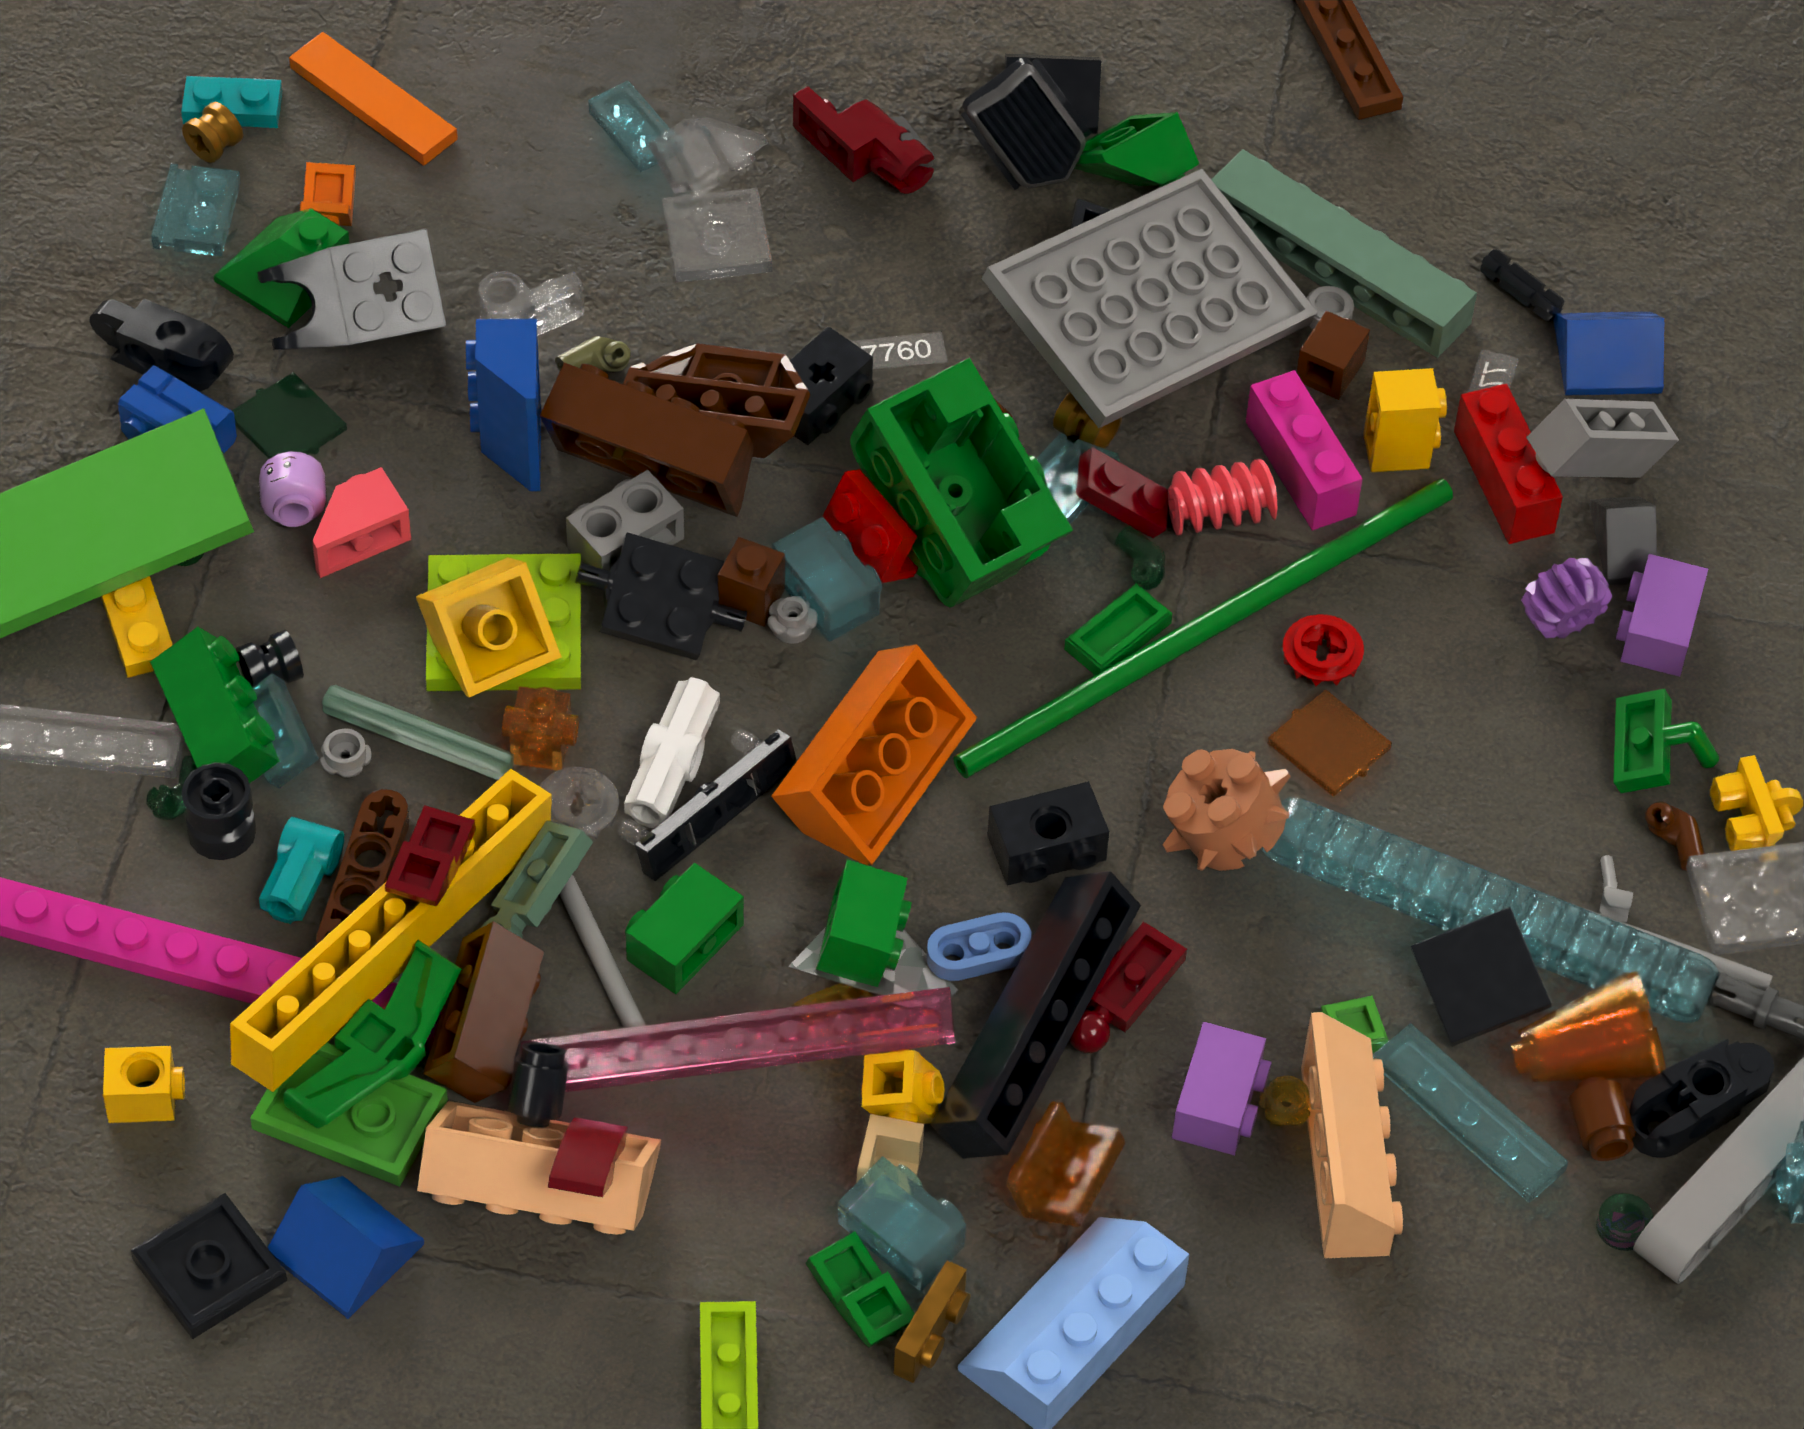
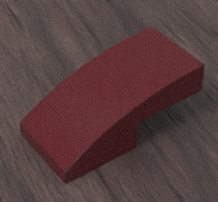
[385,805,476,906]
[548,1117,628,1198]

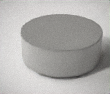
[1307,286,1354,329]

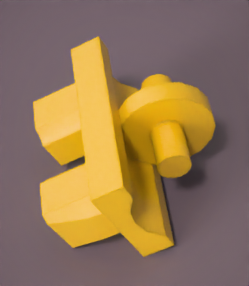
[1710,755,1803,863]

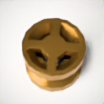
[182,102,243,163]

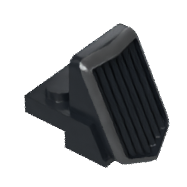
[961,58,1092,190]

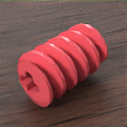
[1168,459,1278,536]

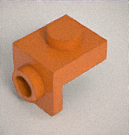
[300,162,356,226]

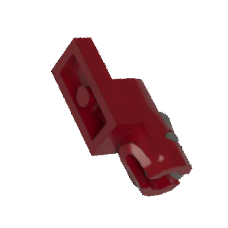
[793,86,935,194]

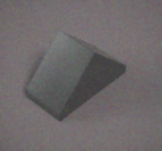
[1589,496,1657,585]

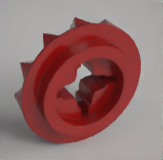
[1282,614,1364,687]

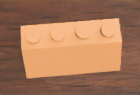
[1301,1012,1403,1258]
[417,1101,661,1235]

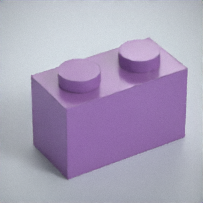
[1616,554,1708,677]
[1172,1022,1272,1156]

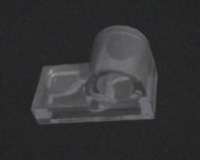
[478,271,584,335]

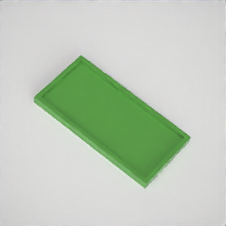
[0,408,254,638]

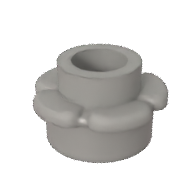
[768,596,818,644]
[320,729,372,778]

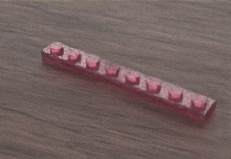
[521,987,956,1092]

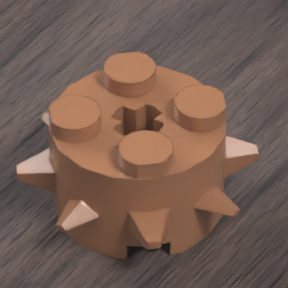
[1163,749,1291,871]

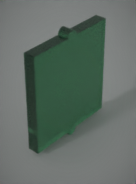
[232,372,347,459]

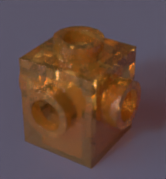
[502,686,579,771]

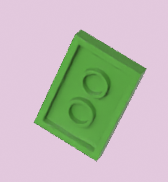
[250,1043,448,1187]

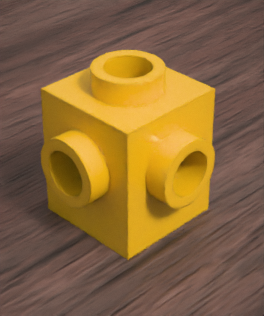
[861,1049,945,1124]

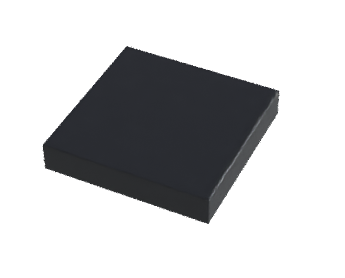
[1411,907,1552,1047]
[131,1193,287,1339]

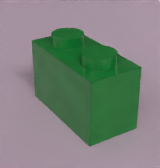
[816,859,912,987]
[625,862,744,995]

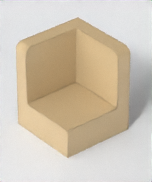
[856,1114,924,1207]

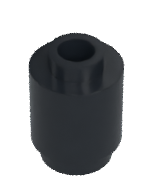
[507,1042,569,1127]

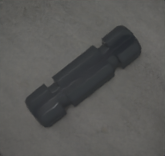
[1480,249,1565,322]

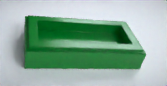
[1064,583,1173,675]

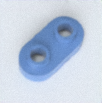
[926,912,1031,981]

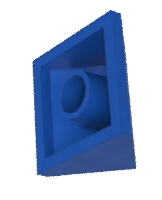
[1553,312,1664,395]
[267,1176,424,1319]

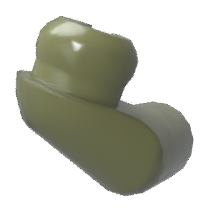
[555,336,631,373]

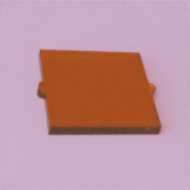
[1267,689,1392,797]

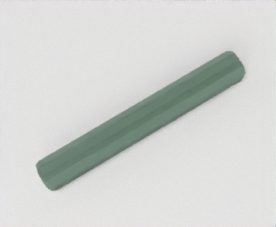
[322,685,514,780]

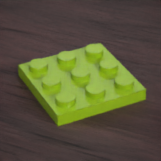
[426,553,581,691]

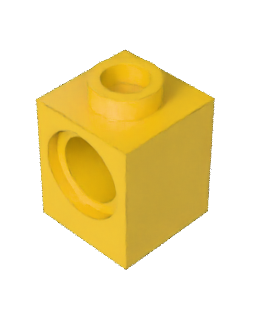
[103,1046,185,1123]

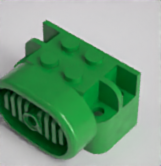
[850,358,1073,608]

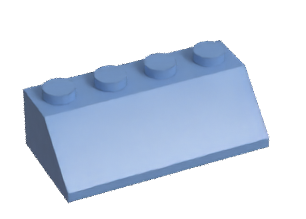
[958,1217,1189,1429]

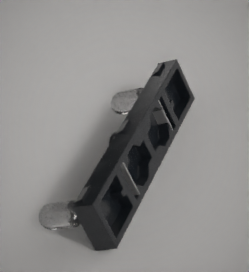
[618,729,797,881]

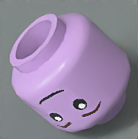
[259,451,326,527]

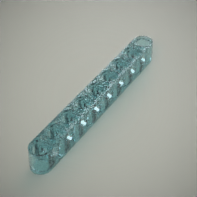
[1262,797,1719,1023]

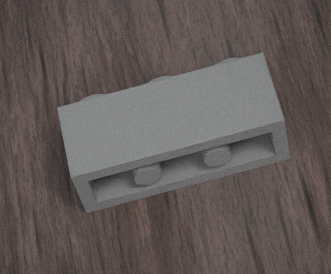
[1526,399,1679,478]

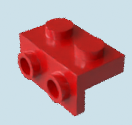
[822,469,918,584]

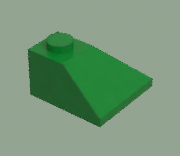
[1074,112,1200,188]
[214,209,350,328]

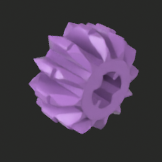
[1521,558,1612,638]

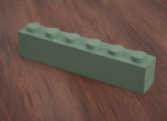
[1211,149,1477,358]

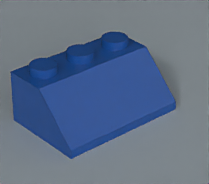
[466,319,541,491]

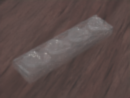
[0,704,185,779]

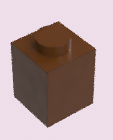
[1296,310,1370,400]
[718,537,785,627]

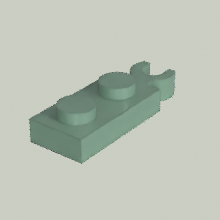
[481,821,593,939]

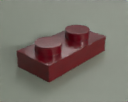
[1076,447,1169,539]

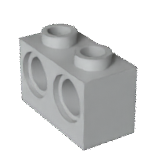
[566,470,684,571]

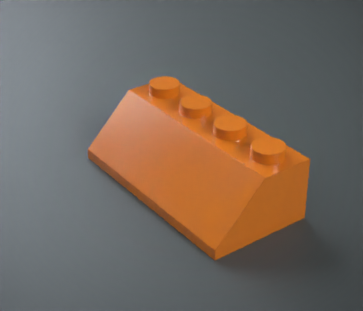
[771,644,977,865]

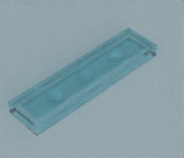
[1373,1023,1568,1203]

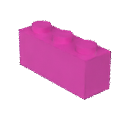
[1246,370,1363,531]

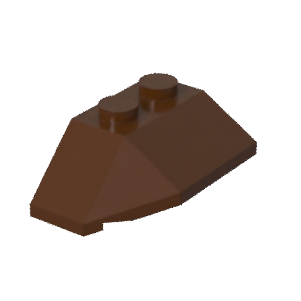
[623,343,811,458]

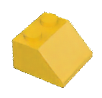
[416,557,561,697]

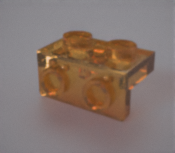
[1007,1101,1126,1227]

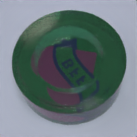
[1596,1193,1653,1251]

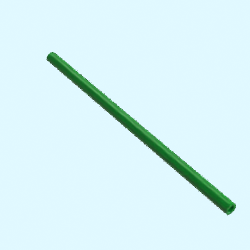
[953,478,1453,778]

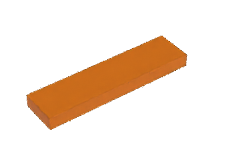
[289,32,458,166]

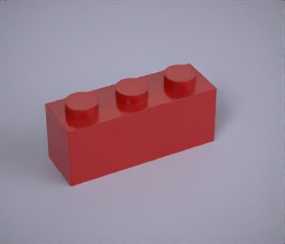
[1454,383,1563,544]

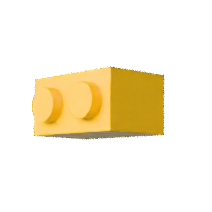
[1363,368,1447,472]

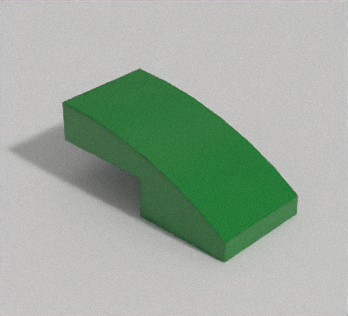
[806,1231,915,1348]

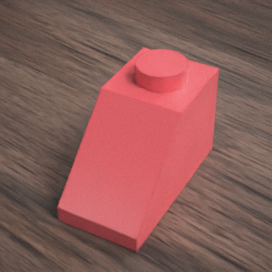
[312,467,411,578]

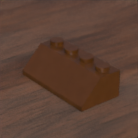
[540,363,754,517]

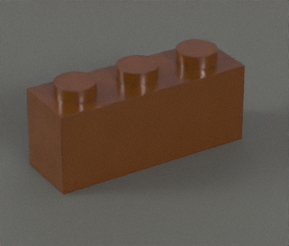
[423,921,544,1103]

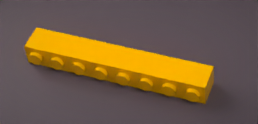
[230,769,552,1092]

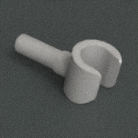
[1599,855,1633,923]

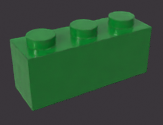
[150,627,280,784]

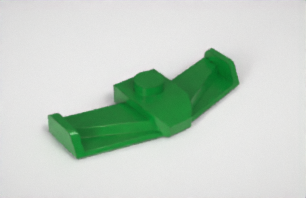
[283,940,462,1128]

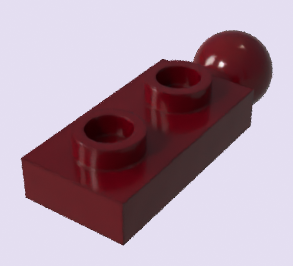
[1069,922,1187,1053]

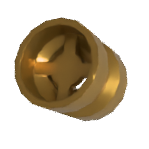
[1053,392,1122,452]

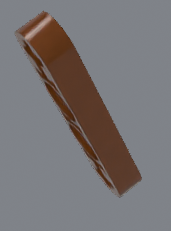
[316,789,409,945]

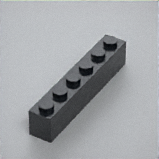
[930,871,1141,1159]

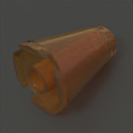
[1510,971,1666,1082]

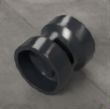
[236,630,304,695]

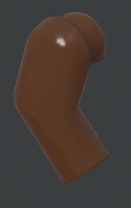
[1645,801,1707,871]

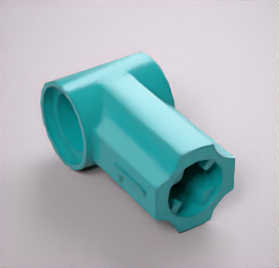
[259,817,345,924]

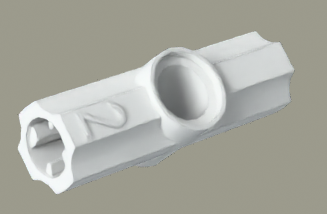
[624,677,720,829]

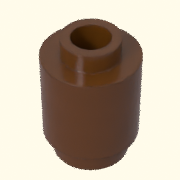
[1569,1076,1635,1161]

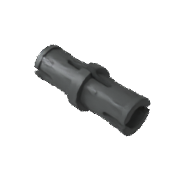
[1710,973,1804,1040]

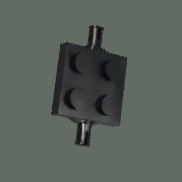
[575,532,747,660]

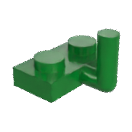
[1614,688,1719,793]

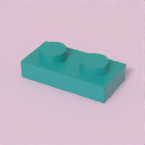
[181,76,283,128]

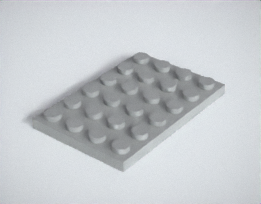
[981,169,1318,428]

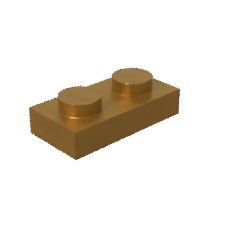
[894,1260,971,1383]

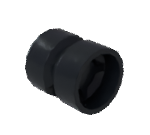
[181,762,256,860]

